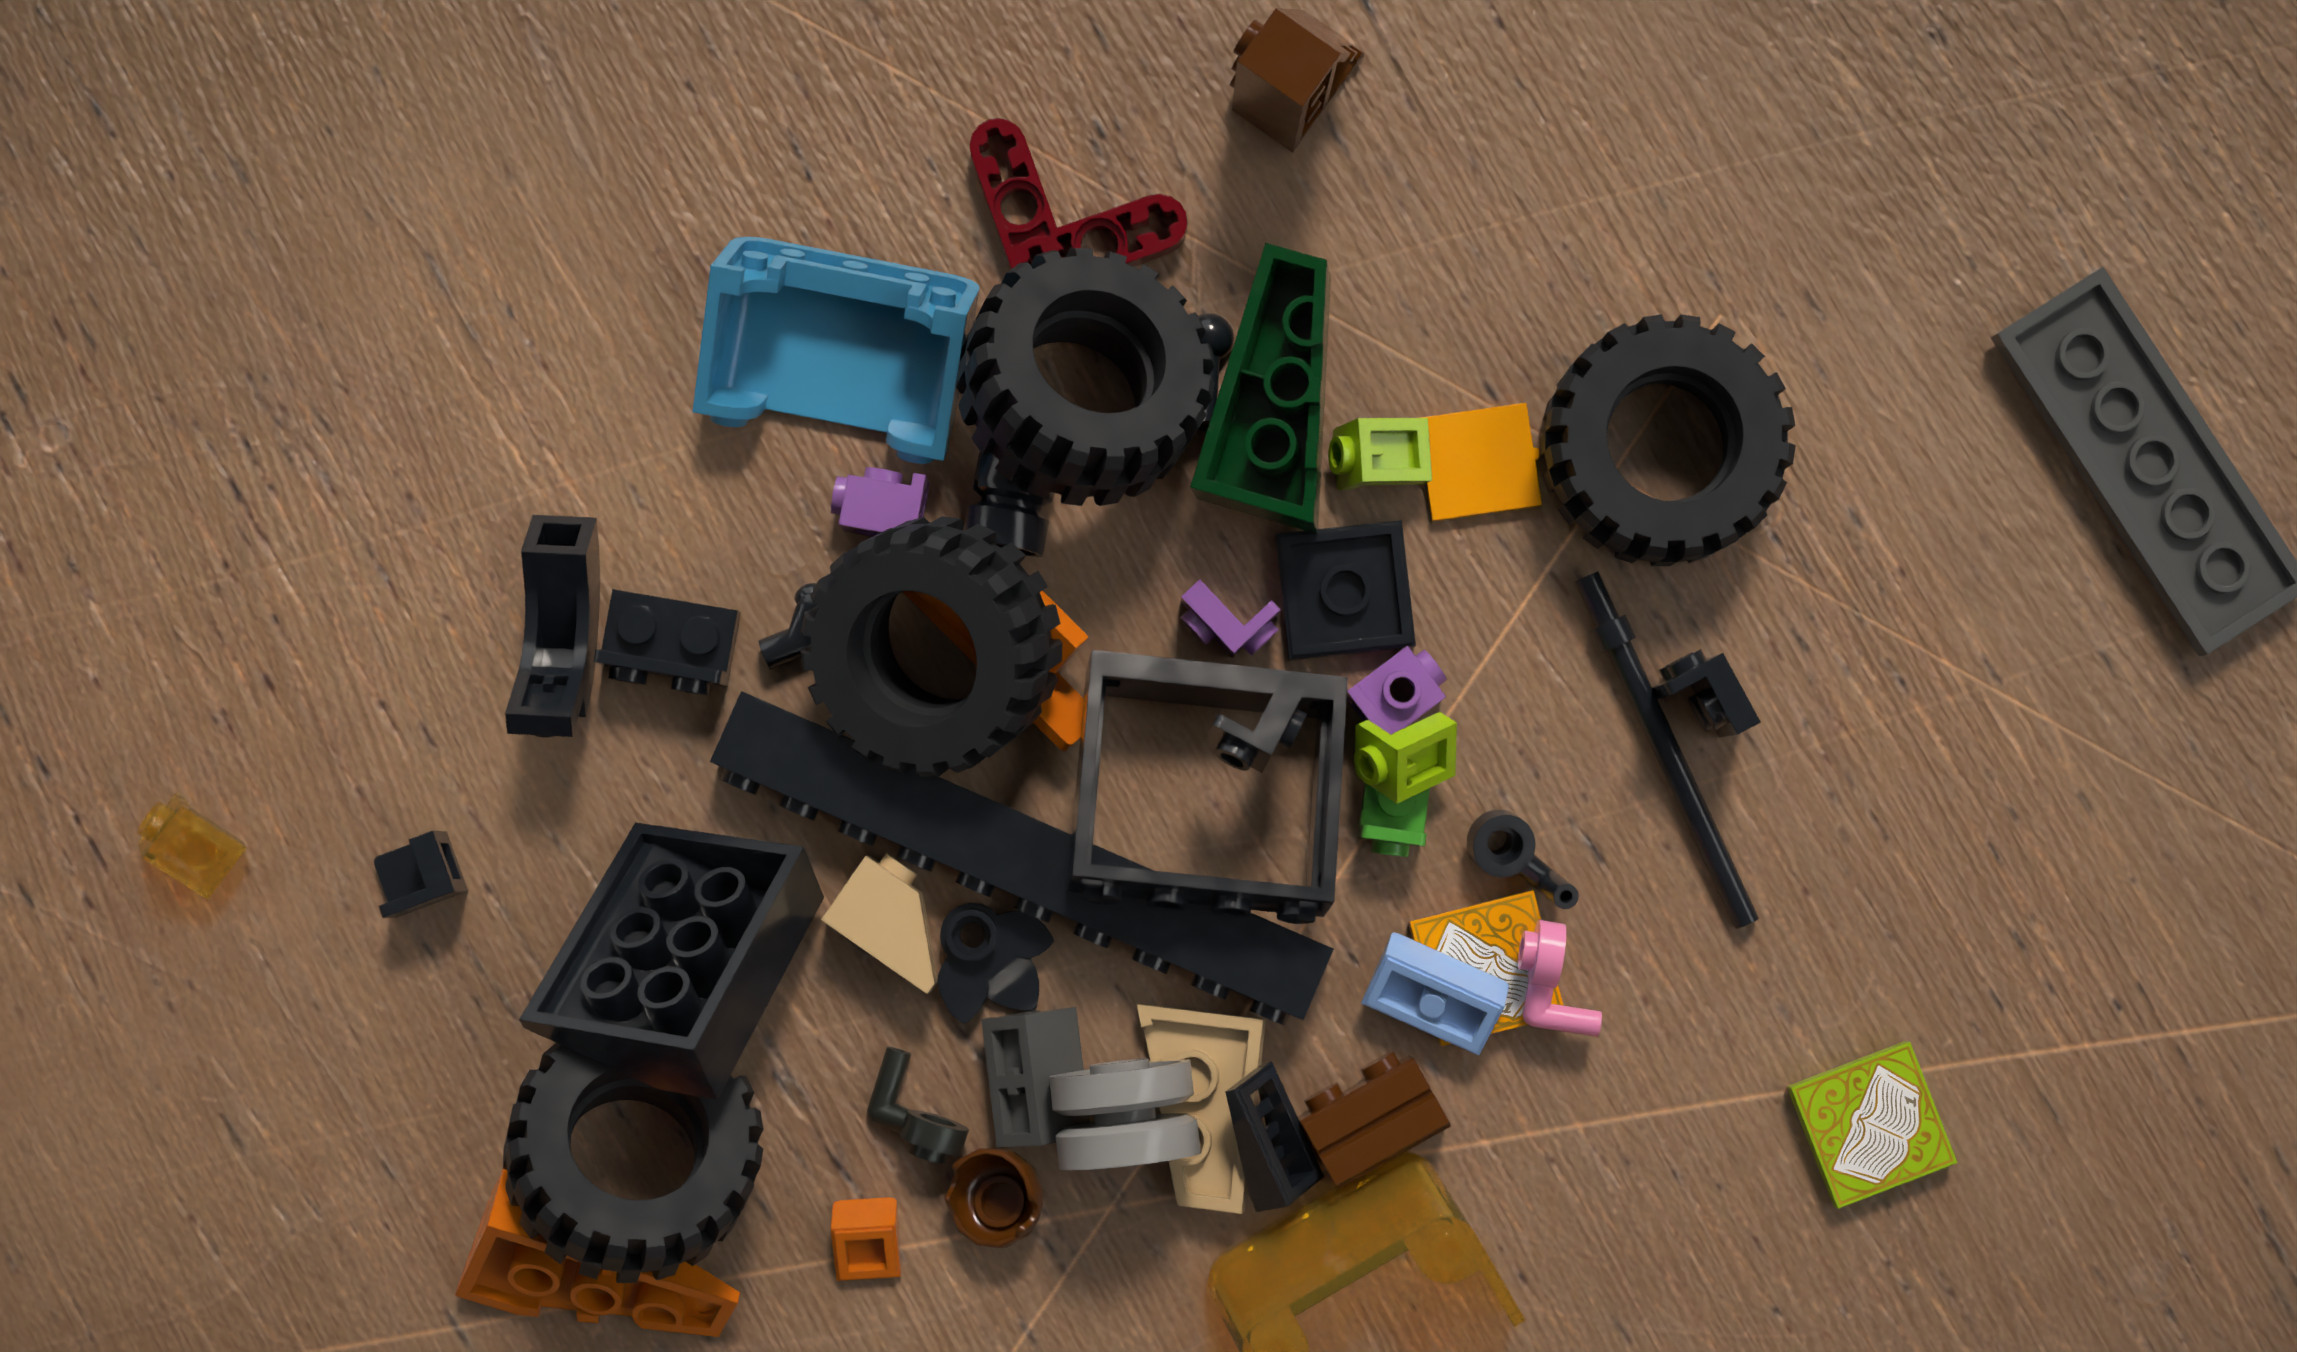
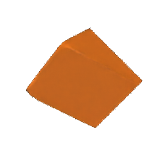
[831,1197,901,1281]

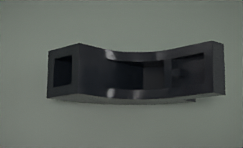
[505,515,600,738]

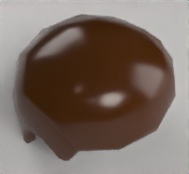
[944,1148,1044,1248]

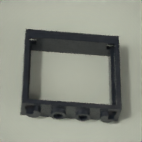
[1067,650,1348,924]

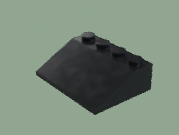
[519,822,824,1100]

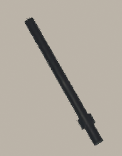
[1575,571,1759,929]

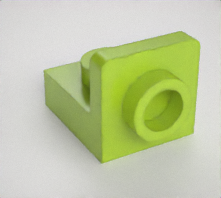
[1328,418,1432,490]
[1354,712,1457,804]

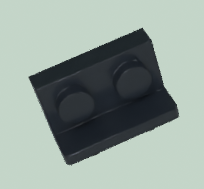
[593,589,741,696]
[1652,649,1761,737]

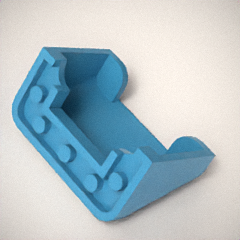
[692,237,980,464]

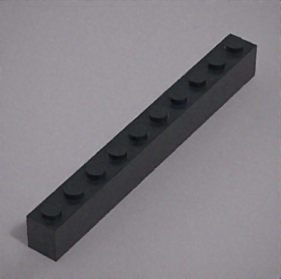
[710,691,1334,1026]

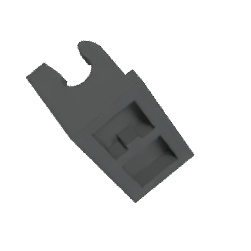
[981,1007,1090,1148]

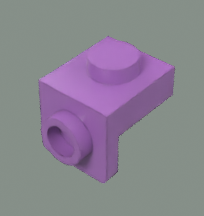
[1180,580,1281,657]

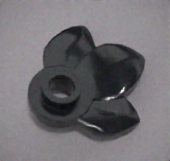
[937,903,1055,1023]

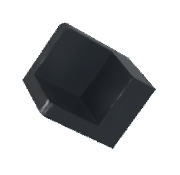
[374,831,468,919]

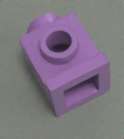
[831,467,930,537]
[1347,646,1447,734]

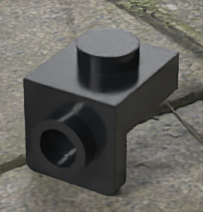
[1205,677,1307,773]

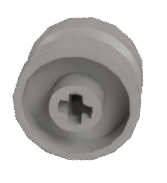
[1049,1058,1201,1171]

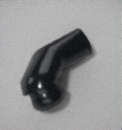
[758,583,818,670]

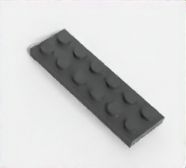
[1991,267,2297,656]

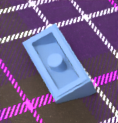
[1361,932,1509,1056]

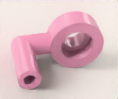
[1518,920,1602,1037]

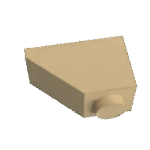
[821,853,938,994]

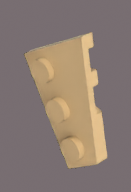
[1136,1004,1266,1214]

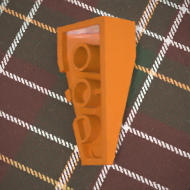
[455,1169,740,1337]

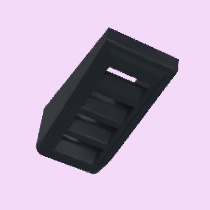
[1225,1061,1324,1212]

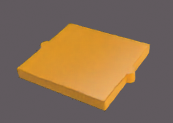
[1421,403,1542,522]

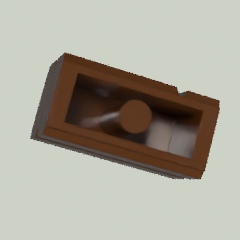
[1298,1051,1451,1189]

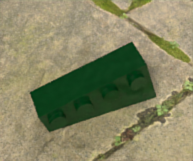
[1190,243,1331,534]

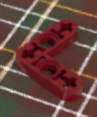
[969,118,1188,269]

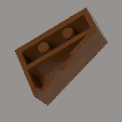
[1230,8,1365,153]

